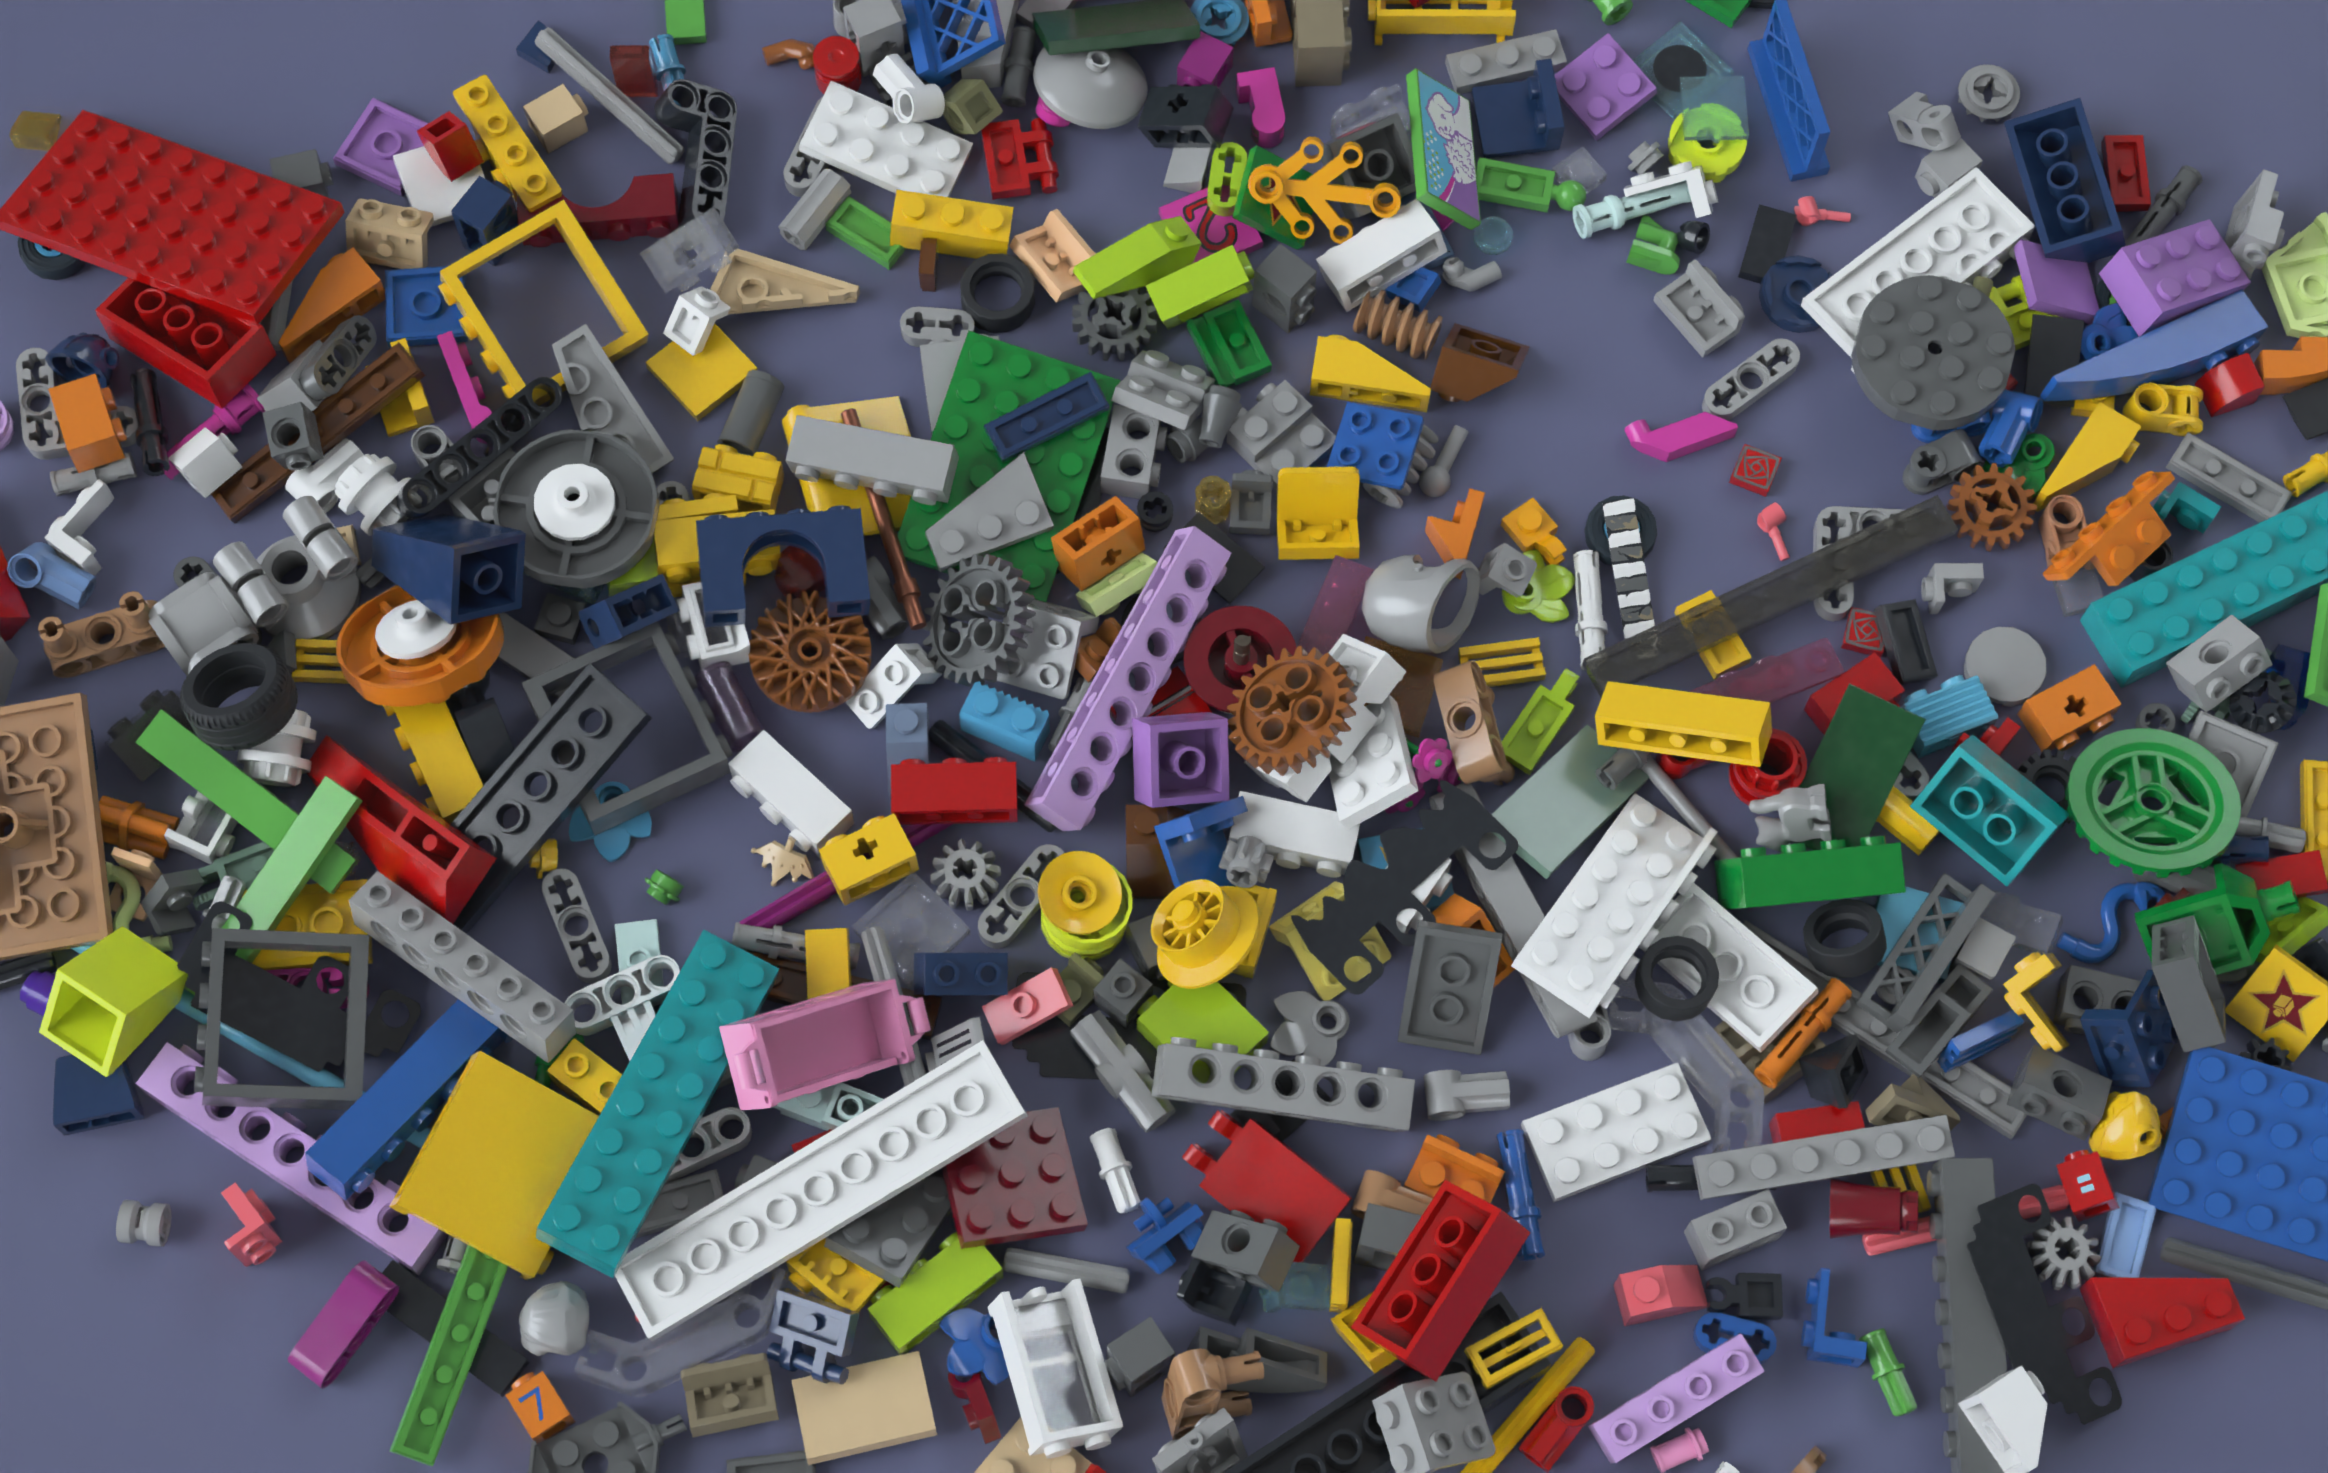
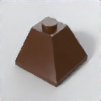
[1430,323,1530,402]
[1126,804,1192,899]

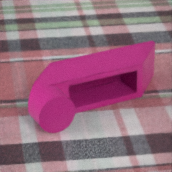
[1624,412,1738,462]

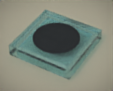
[1633,21,1734,120]

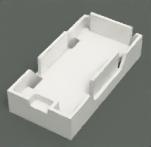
[1244,634,1407,802]

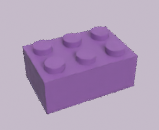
[2099,219,2251,336]

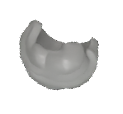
[519,1281,589,1356]

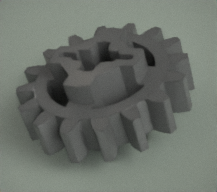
[1072,288,1157,361]

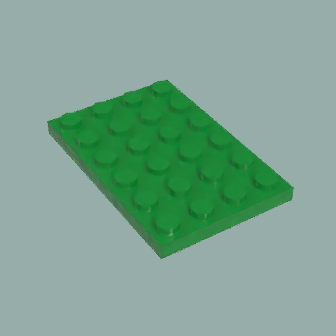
[898,330,1121,602]

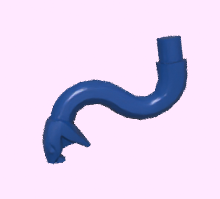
[2056,882,2165,964]

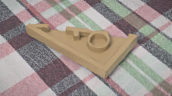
[710,246,860,315]

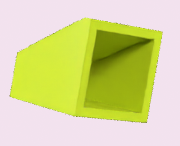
[39,926,188,1077]

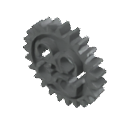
[922,554,1036,687]

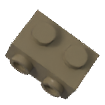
[680,1353,779,1438]

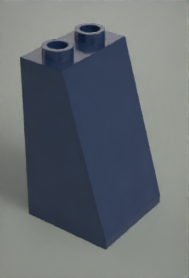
[371,514,526,625]

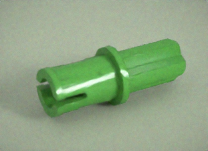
[1859,1328,1917,1416]

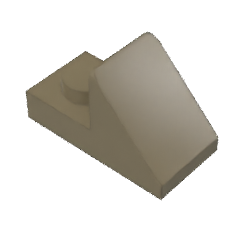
[1865,1074,1961,1131]

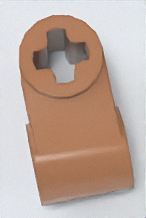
[2038,495,2095,571]

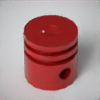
[813,36,862,94]

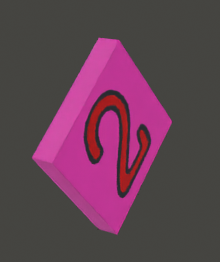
[1159,185,1263,264]

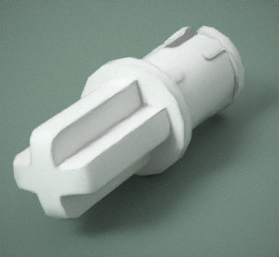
[1090,1128,1140,1214]

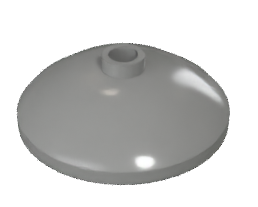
[1033,47,1148,129]

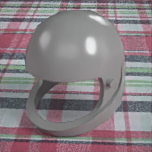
[1361,554,1480,654]

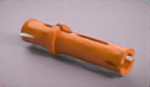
[1754,978,1852,1089]

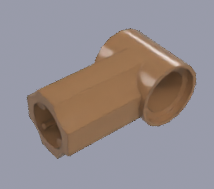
[1350,1170,1433,1220]

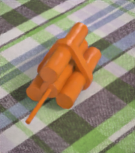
[99,795,179,860]

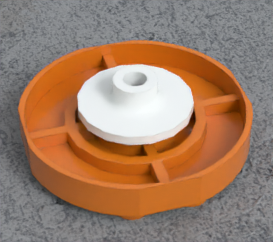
[336,585,504,707]

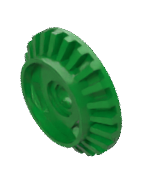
[2065,728,2241,878]

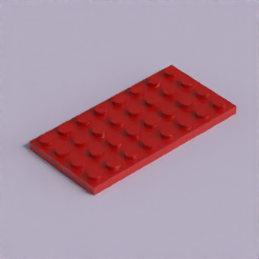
[0,110,345,326]

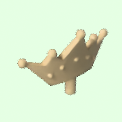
[751,836,814,887]

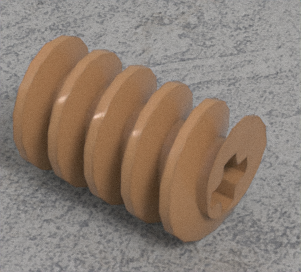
[1353,290,1443,360]

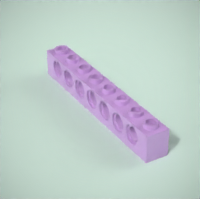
[1024,526,1231,831]
[135,1042,449,1276]

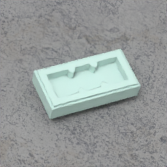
[615,919,664,1005]

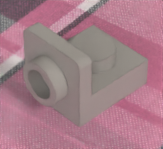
[1478,543,1537,597]
[1921,563,1984,614]

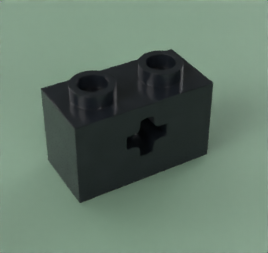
[1137,84,1234,148]

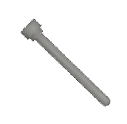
[1641,755,1738,860]

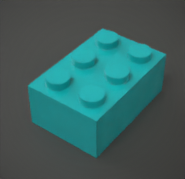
[1910,735,2069,886]

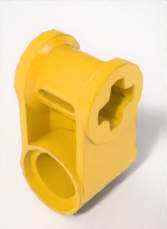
[2122,382,2203,436]

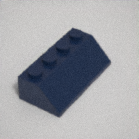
[2004,98,2126,263]

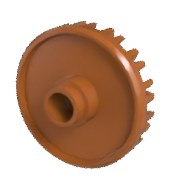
[748,591,872,713]

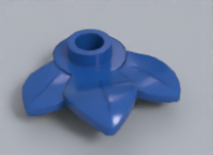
[2080,303,2139,361]
[939,1308,1009,1385]

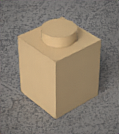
[523,84,589,154]

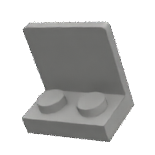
[997,599,1099,699]

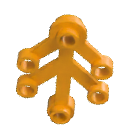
[1248,136,1401,244]

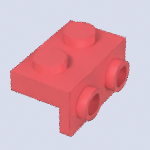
[221,1182,282,1267]

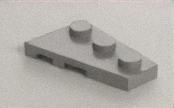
[925,452,1054,572]

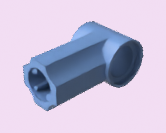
[7,542,97,610]

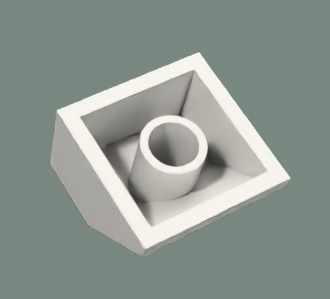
[1958,1366,2048,1473]

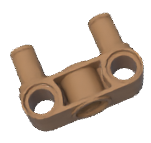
[38,591,165,678]
[1434,660,1515,785]
[1161,1348,1264,1440]

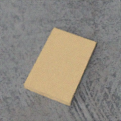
[791,1351,937,1465]

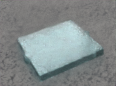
[1679,73,1749,143]

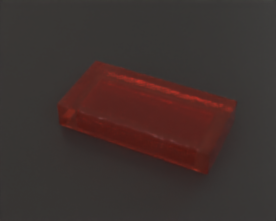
[609,45,658,97]

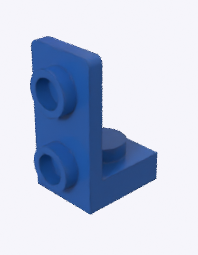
[1801,1267,1867,1368]

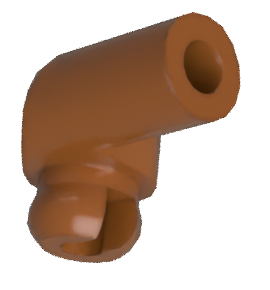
[762,39,815,70]

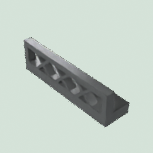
[1855,873,1995,1033]

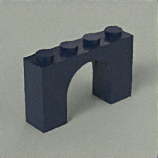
[696,505,870,627]

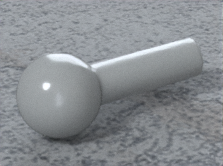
[1419,425,1469,497]

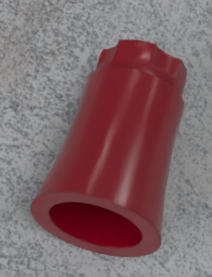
[1830,1179,1919,1239]

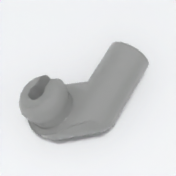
[1442,257,1502,292]

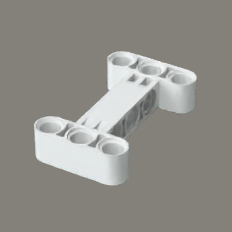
[564,955,752,1183]

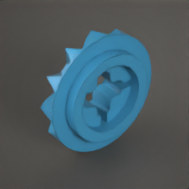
[1190,0,1249,46]

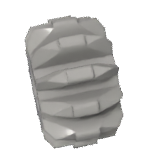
[930,839,1001,911]
[2025,1216,2101,1290]

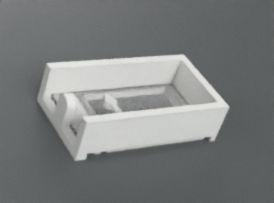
[988,1278,1124,1458]

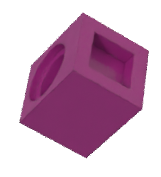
[1177,31,1234,88]

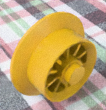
[1151,879,1260,989]

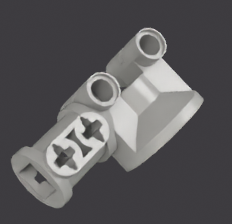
[148,496,361,676]

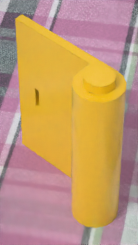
[782,396,911,536]

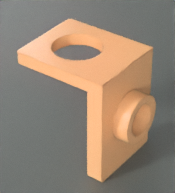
[110,847,163,921]

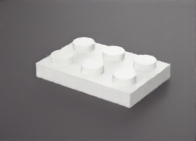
[1329,695,1419,830]

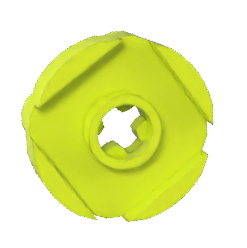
[1668,104,1747,183]

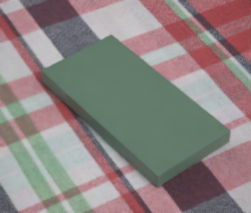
[1492,724,1649,880]

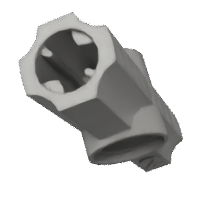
[1070,1010,1175,1133]

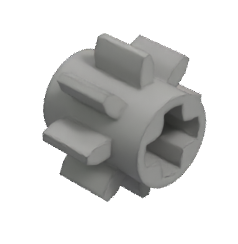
[1219,836,1274,888]

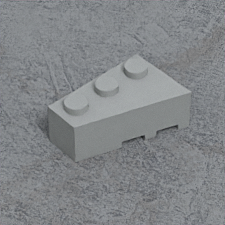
[951,0,1020,88]

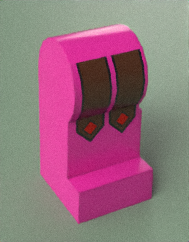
[1236,67,1285,148]

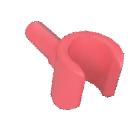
[1794,196,1851,226]
[1757,502,1790,561]

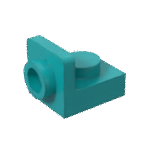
[2153,481,2221,534]

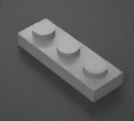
[1445,29,1567,94]

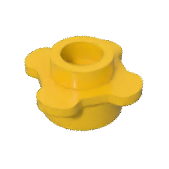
[528,838,558,879]

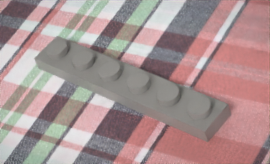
[1692,1115,1955,1200]

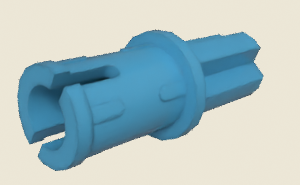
[649,34,686,107]

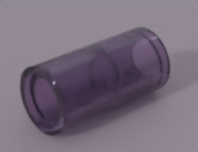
[694,661,765,752]

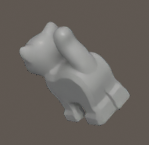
[1749,784,1832,851]

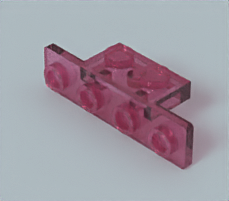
[1687,638,1844,704]

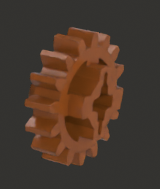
[1946,463,2037,552]

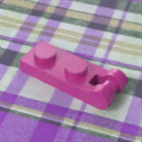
[437,331,492,444]

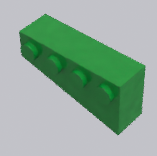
[1714,835,1906,910]

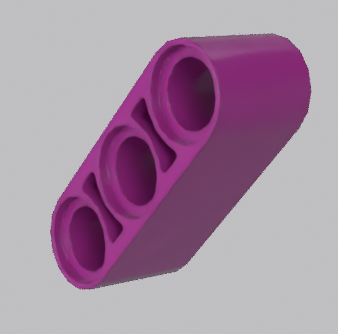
[288,1260,399,1389]

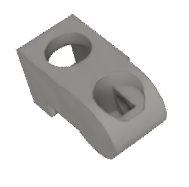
[1888,92,1961,151]

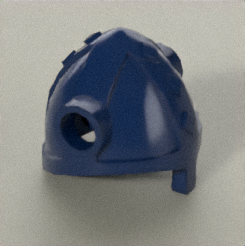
[45,332,120,388]

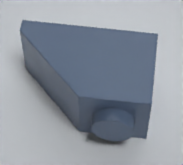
[886,703,930,798]

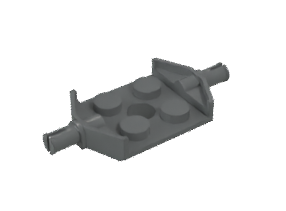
[528,1401,687,1473]

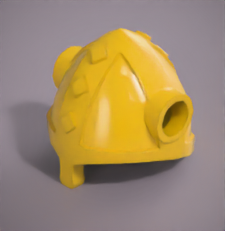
[2088,1091,2162,1160]

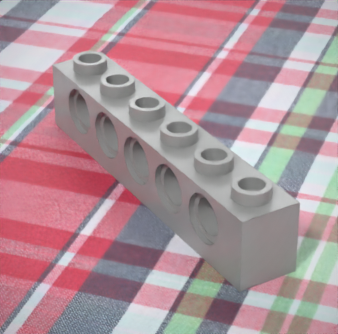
[349,871,576,1063]
[1151,1037,1415,1132]

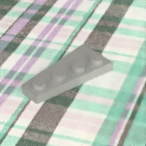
[552,324,674,474]

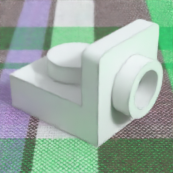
[663,287,730,356]

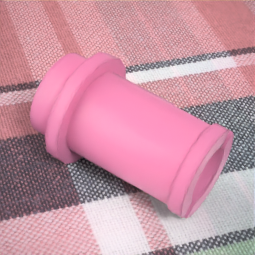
[1650,1427,1709,1473]

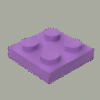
[1555,33,1657,141]

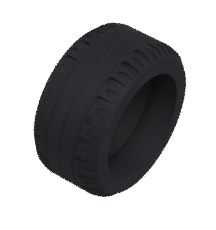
[180,643,298,751]

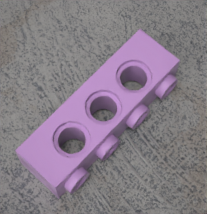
[1588,1334,1765,1464]

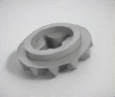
[1957,64,2020,122]

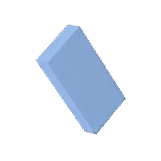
[2093,1192,2156,1278]

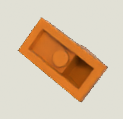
[1425,488,1485,579]

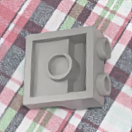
[2224,169,2285,280]
[1111,350,1215,430]
[1227,380,1336,491]

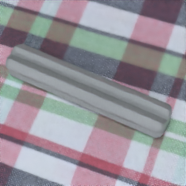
[1003,1247,1130,1293]

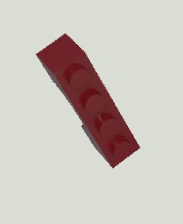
[517,173,680,248]

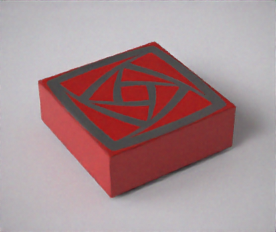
[1729,444,1782,497]
[1841,607,1885,658]

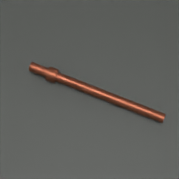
[841,408,927,630]

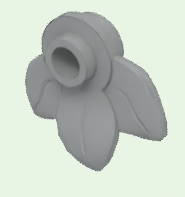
[1270,991,1350,1066]

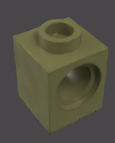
[942,79,1003,135]

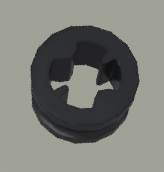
[1137,491,1173,532]

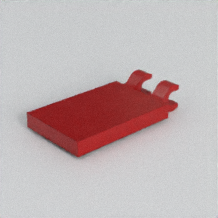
[1182,1110,1353,1266]

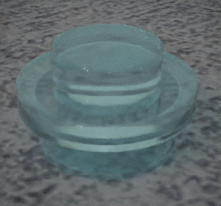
[1474,216,1513,255]

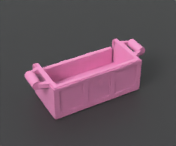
[719,979,931,1110]

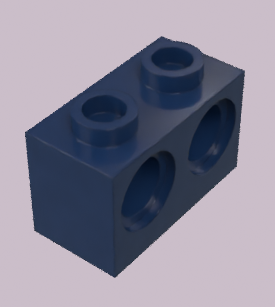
[451,175,518,266]
[914,953,1008,995]

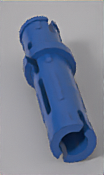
[1496,1129,1545,1261]

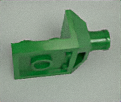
[2134,863,2301,975]

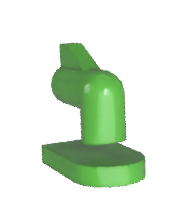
[1627,215,1680,275]

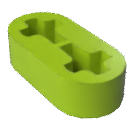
[1207,142,1247,217]

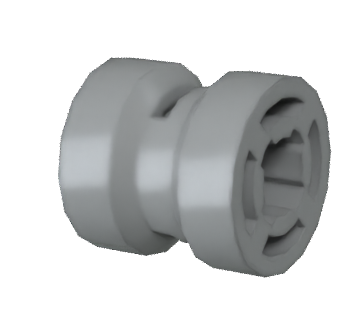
[116,1199,172,1247]

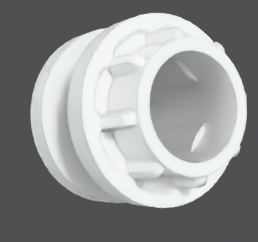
[335,454,422,536]
[237,709,317,787]

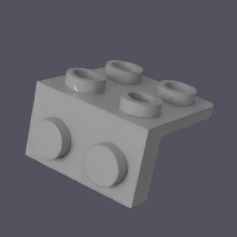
[1372,1372,1495,1473]

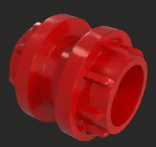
[1728,728,1807,806]

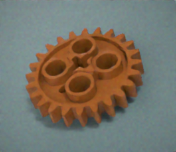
[1227,646,1357,776]

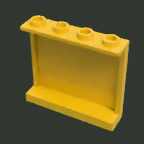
[389,1051,599,1280]

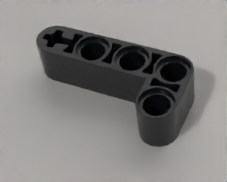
[654,79,737,242]

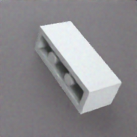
[1316,198,1448,312]
[728,730,854,858]
[1229,791,1360,878]

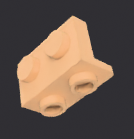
[1009,209,1096,303]

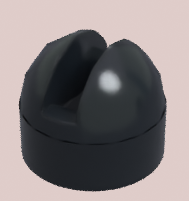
[1677,220,1710,254]

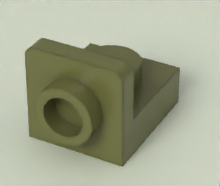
[1057,952,1104,1027]

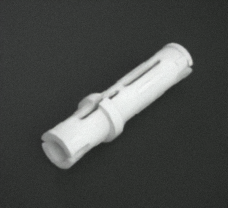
[1573,550,1608,672]

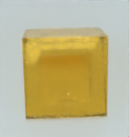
[9,111,62,151]

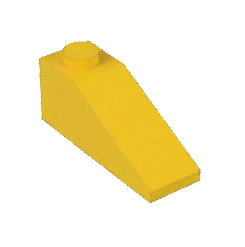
[1310,335,1431,412]
[2033,402,2141,512]

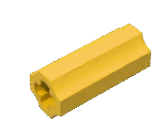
[1877,786,1940,856]

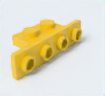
[453,75,562,212]

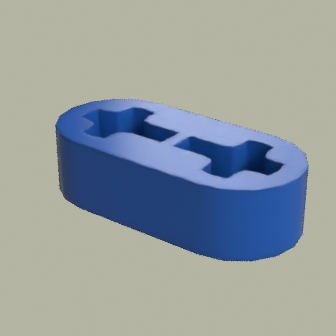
[1693,1312,1777,1364]

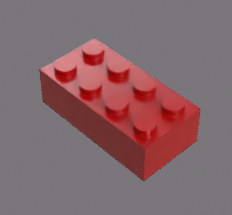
[95,278,277,409]

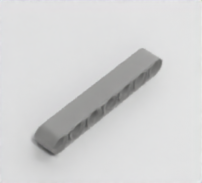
[1429,782,1597,1039]

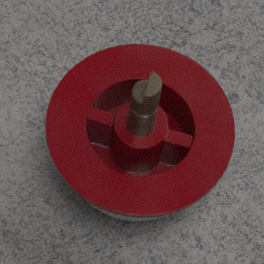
[1184,606,1297,715]

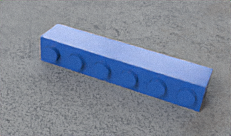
[305,999,513,1201]

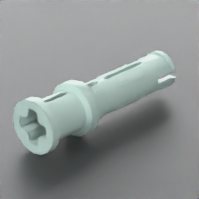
[1572,180,1691,239]

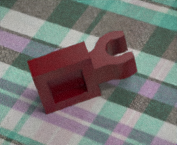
[948,1372,1002,1444]

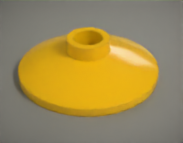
[1038,851,1122,935]

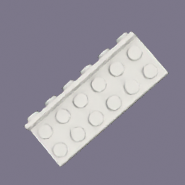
[1801,167,2035,373]
[1511,793,1718,1019]

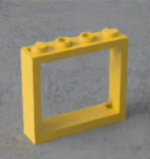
[437,200,649,406]

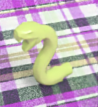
[106,861,173,952]

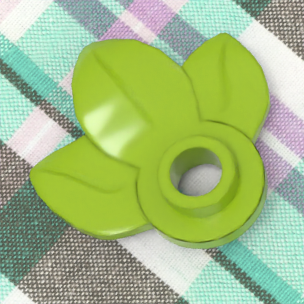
[1502,550,1575,623]

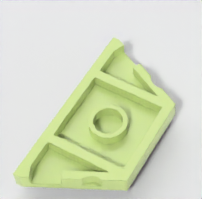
[2262,212,2328,338]

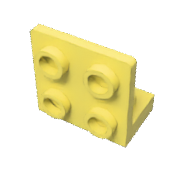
[1268,881,1391,1001]

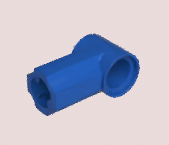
[1979,389,2043,468]

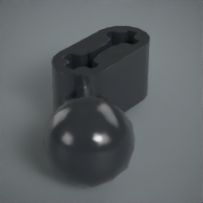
[449,669,515,784]

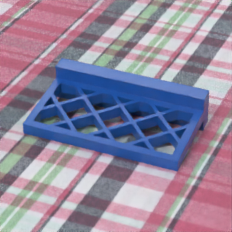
[901,0,1006,88]
[1747,0,1830,182]

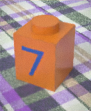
[505,1371,576,1443]

